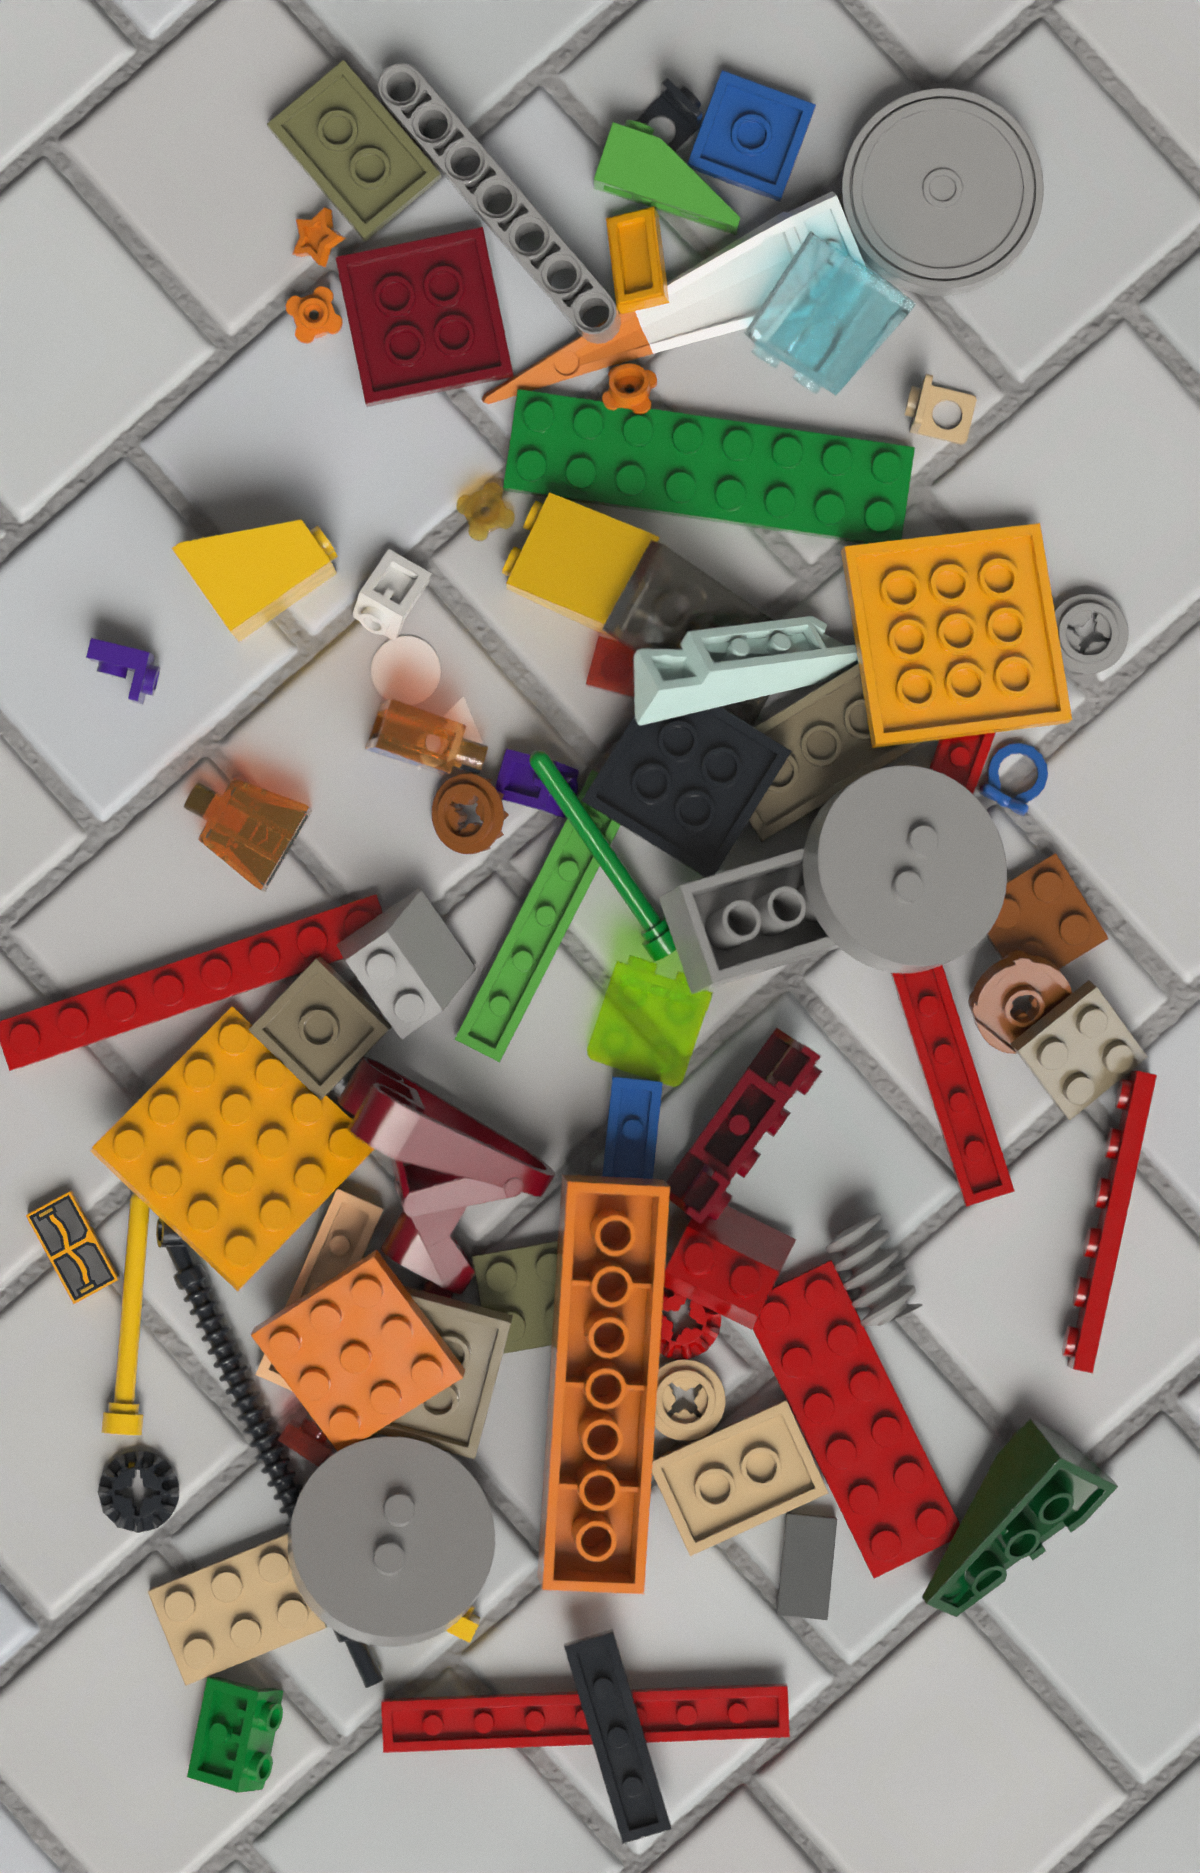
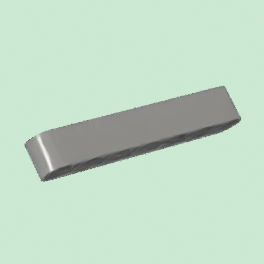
[378,63,621,344]

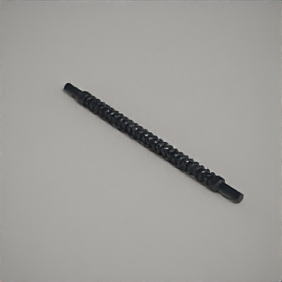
[156,1226,384,1688]

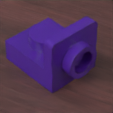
[86,638,160,704]
[495,749,579,818]

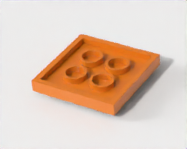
[251,1250,465,1451]

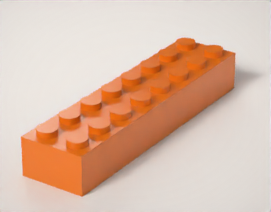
[537,1174,670,1594]

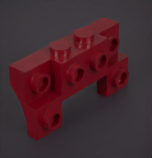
[666,1028,822,1224]

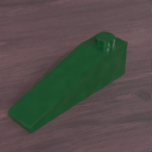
[922,1418,1118,1617]

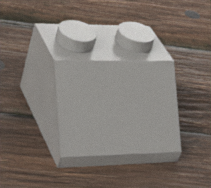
[337,887,476,1040]

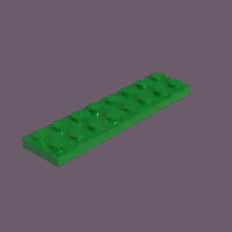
[503,389,915,544]

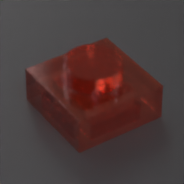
[586,636,647,699]
[278,1418,334,1467]

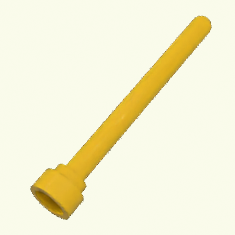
[101,1193,150,1435]

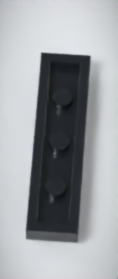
[564,1629,672,1844]

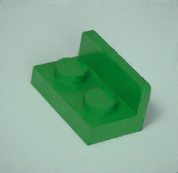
[187,1676,283,1793]

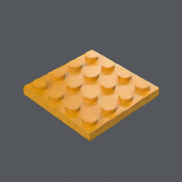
[841,523,1072,748]
[90,1006,375,1291]

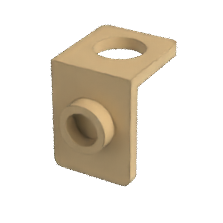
[904,374,977,445]

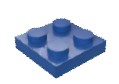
[687,70,816,202]

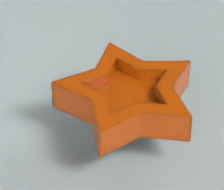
[292,207,346,268]

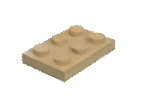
[652,1399,828,1556]
[147,1533,328,1686]

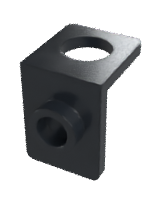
[636,78,702,152]

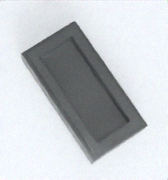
[776,1512,837,1620]

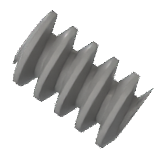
[826,1213,923,1326]

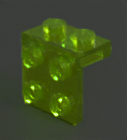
[587,955,713,1087]

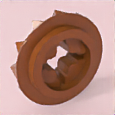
[432,773,509,854]

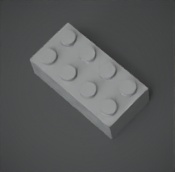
[659,848,840,994]

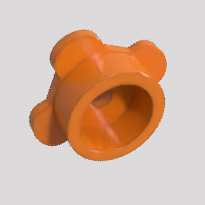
[286,286,343,344]
[602,363,657,415]

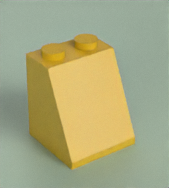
[502,492,660,640]
[172,519,338,642]

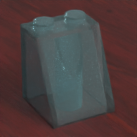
[744,231,916,395]

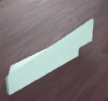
[634,616,859,725]

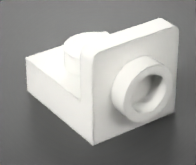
[352,549,432,640]

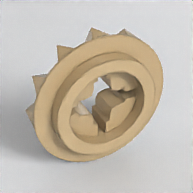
[655,1360,725,1441]

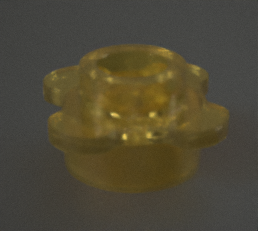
[456,482,515,541]

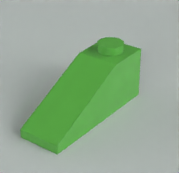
[594,120,740,236]

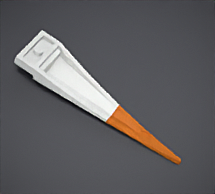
[481,192,873,404]

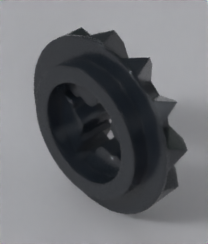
[97,1451,180,1533]

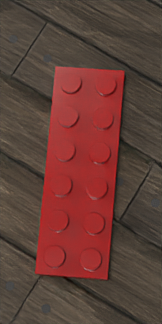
[753,1260,960,1579]

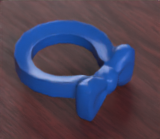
[979,743,1048,816]

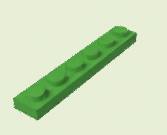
[454,770,620,1063]

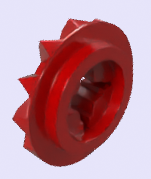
[659,1287,721,1360]

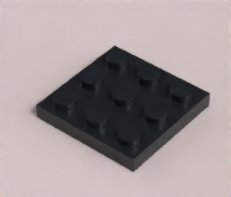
[582,707,792,878]

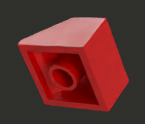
[664,1206,797,1330]

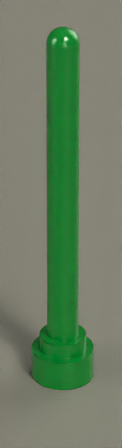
[529,750,676,962]

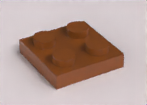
[986,853,1109,969]

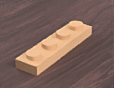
[255,1188,384,1391]

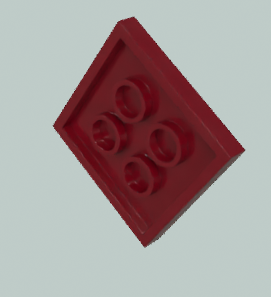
[335,227,514,407]

